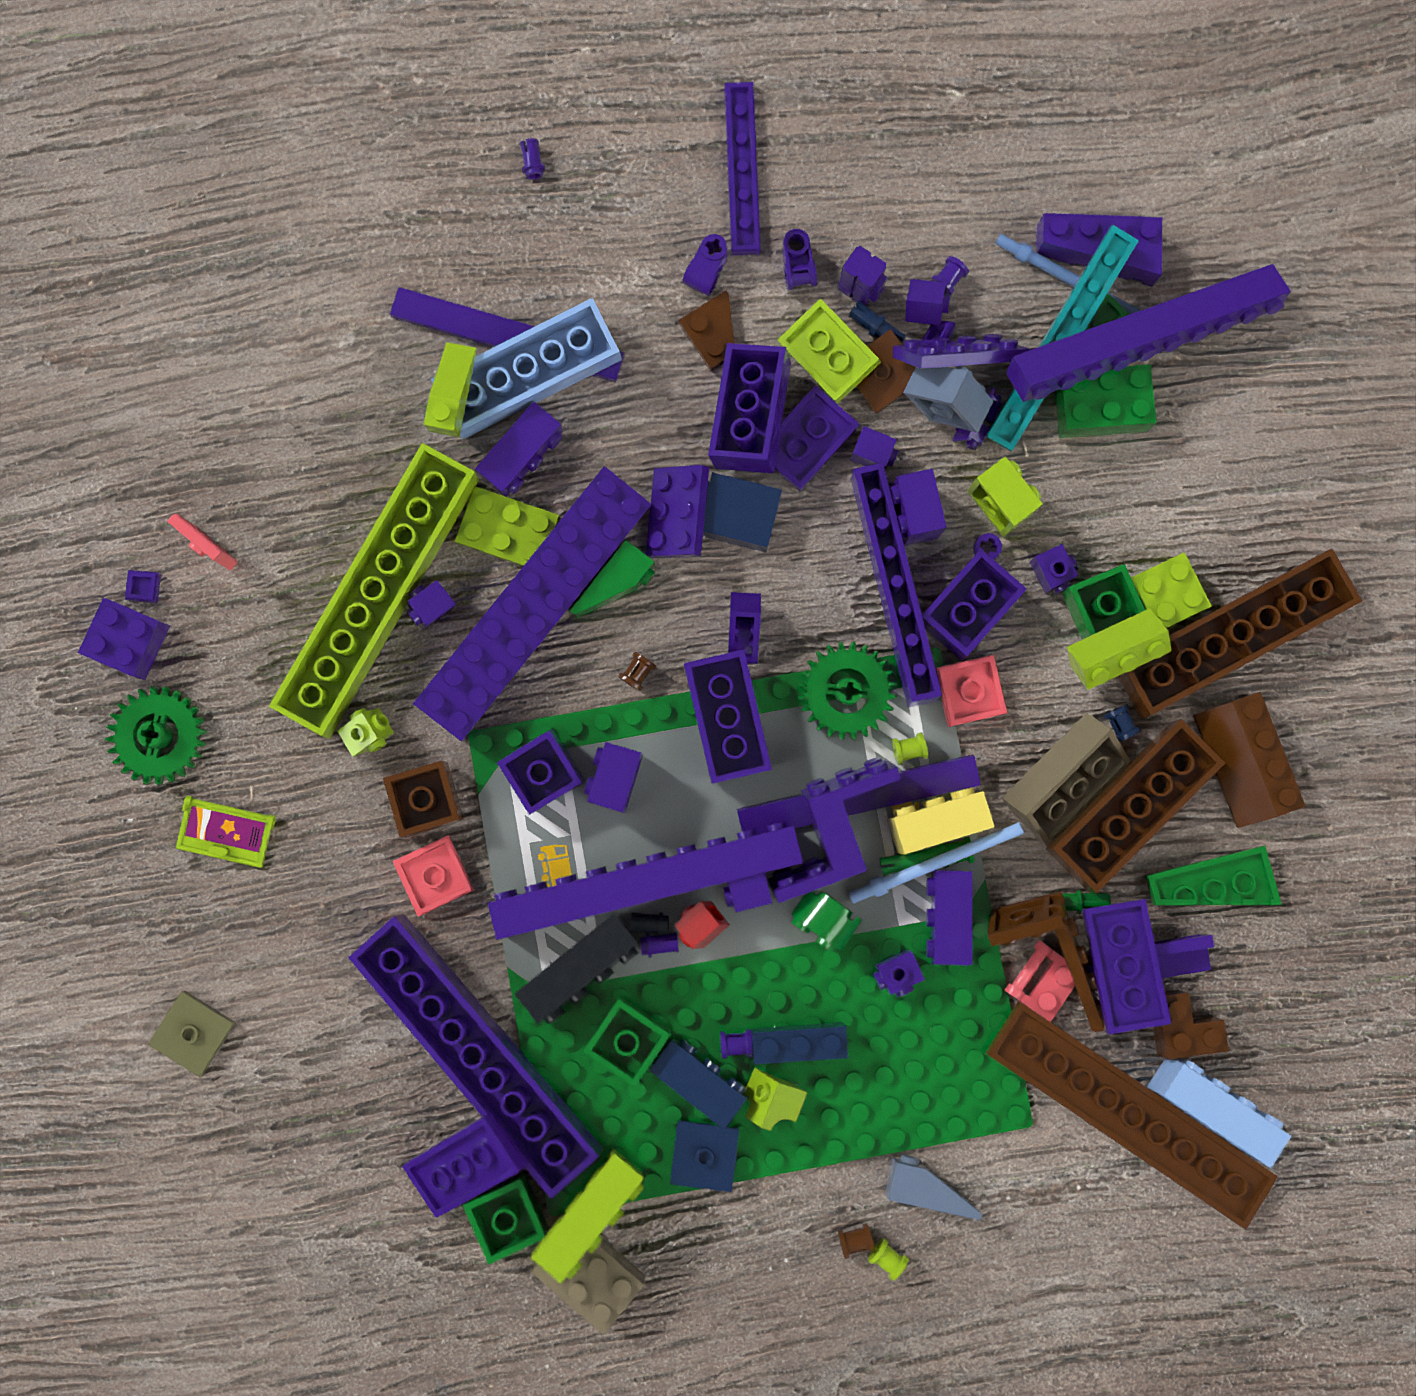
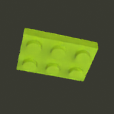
[778,298,881,404]
[455,486,560,566]

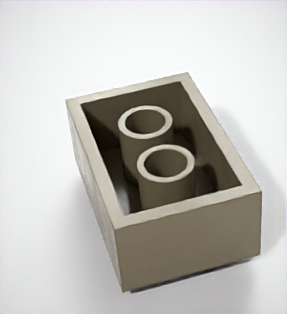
[531,1239,645,1335]

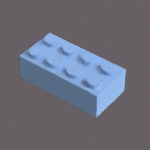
[1147,1058,1291,1168]

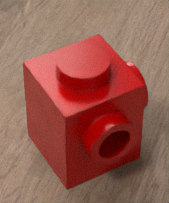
[675,901,730,949]

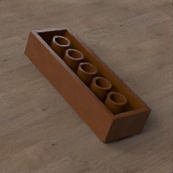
[1046,719,1225,893]

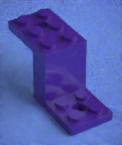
[768,757,901,903]

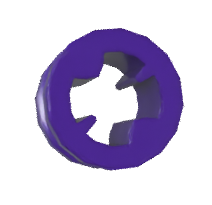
[973,533,1002,560]

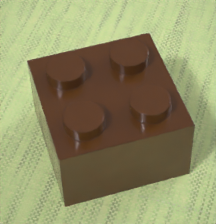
[383,760,464,838]

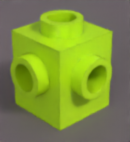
[337,708,394,757]

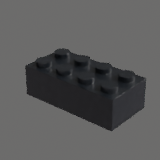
[515,913,640,1025]

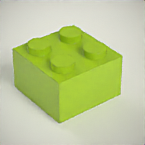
[967,456,1043,537]
[1131,552,1212,628]

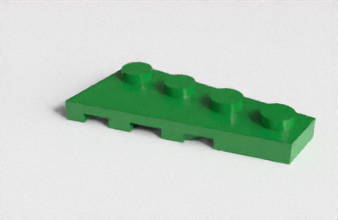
[1145,846,1282,905]

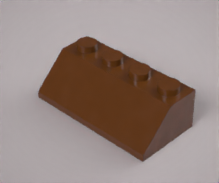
[1193,692,1306,828]

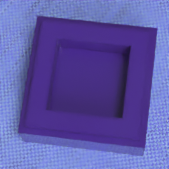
[125,570,161,604]

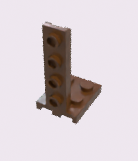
[988,891,1105,1032]

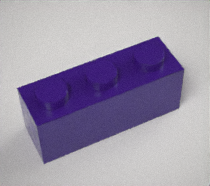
[475,401,563,497]
[926,870,972,966]

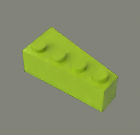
[531,1148,644,1283]

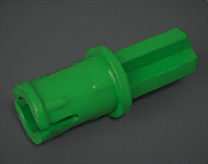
[1049,890,1111,914]

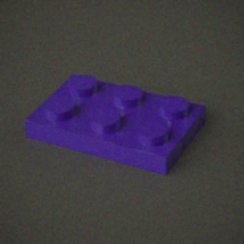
[774,385,860,492]
[646,465,709,558]

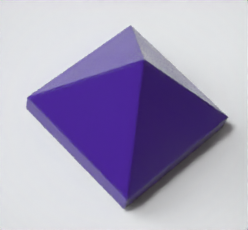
[922,321,956,343]

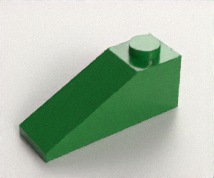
[570,540,656,619]

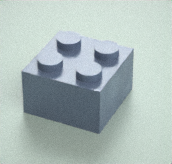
[903,366,993,433]

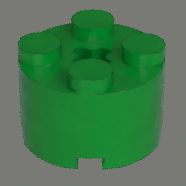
[791,889,862,952]

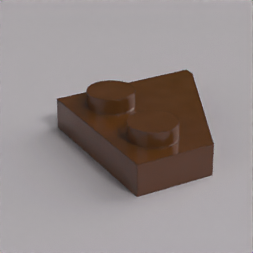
[679,290,734,372]

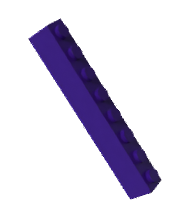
[851,462,942,708]

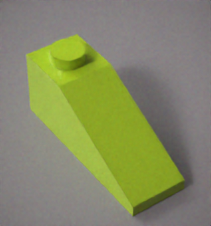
[423,342,477,438]

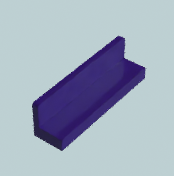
[1086,933,1214,978]

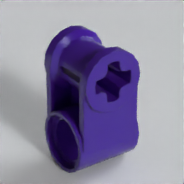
[782,229,817,291]
[682,234,728,296]

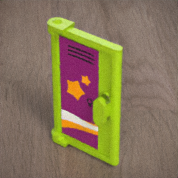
[176,795,276,868]

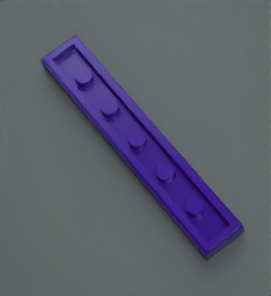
[724,82,761,256]

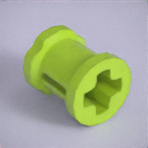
[891,732,928,765]
[867,1238,909,1281]

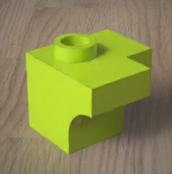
[744,1068,807,1131]

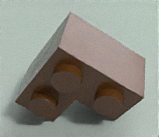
[1153,990,1229,1059]

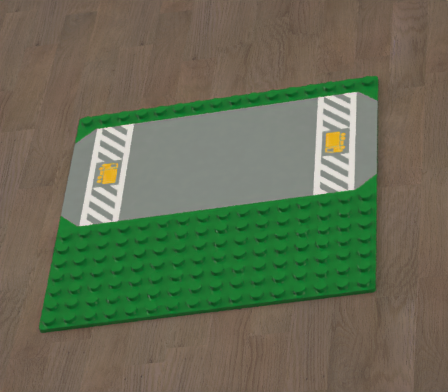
[468,647,1033,1216]

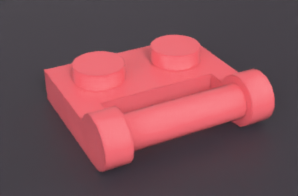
[1004,940,1075,1022]

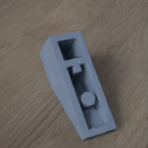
[885,1154,982,1220]

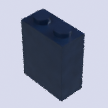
[703,472,782,553]

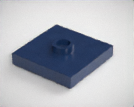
[670,1120,739,1192]

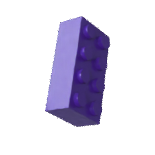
[708,343,791,474]
[684,649,772,784]

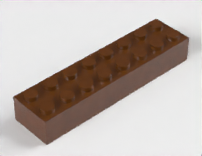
[1118,548,1362,718]

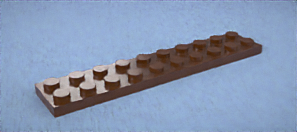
[985,1001,1278,1230]

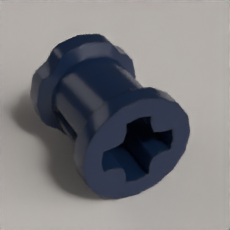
[1103,704,1141,742]

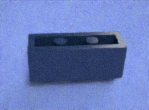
[751,1022,848,1064]
[649,1039,749,1130]

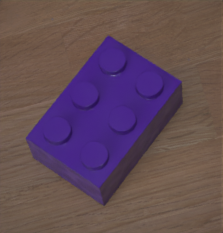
[922,549,1027,661]

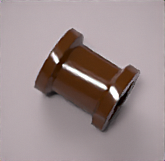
[618,651,657,691]
[837,1223,875,1259]

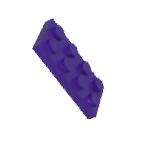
[893,334,1030,369]
[1082,899,1171,1034]
[402,1112,526,1218]

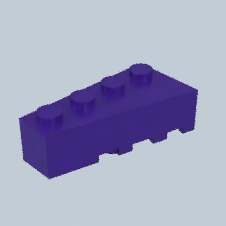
[1036,213,1162,287]

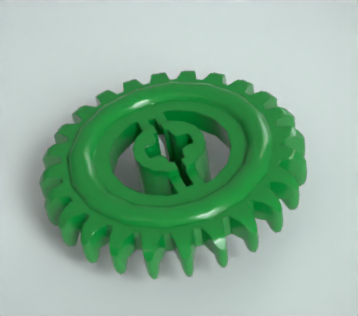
[798,641,897,741]
[105,686,207,785]

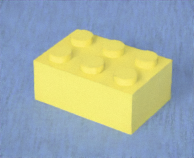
[887,787,995,854]

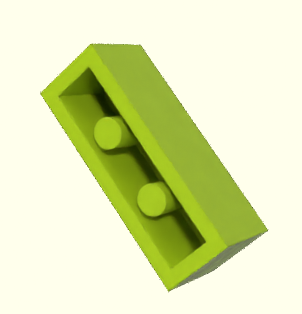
[1067,608,1171,690]

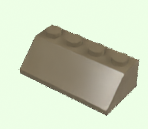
[1002,713,1131,847]

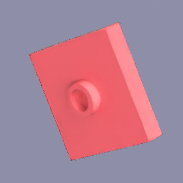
[167,514,237,571]
[935,655,1007,727]
[392,835,475,917]

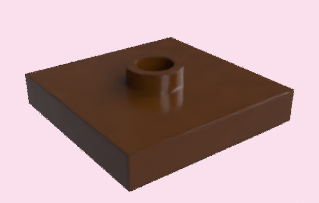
[857,329,916,414]

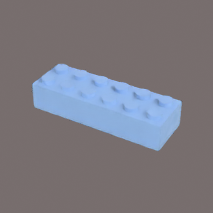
[431,298,622,440]

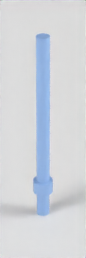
[849,822,1024,904]

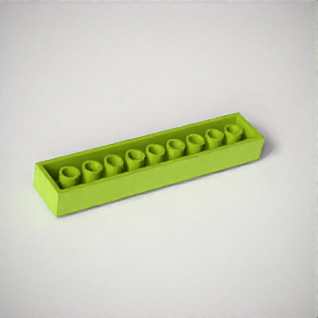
[269,443,480,739]

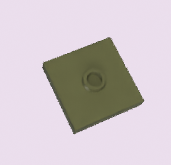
[148,990,236,1077]

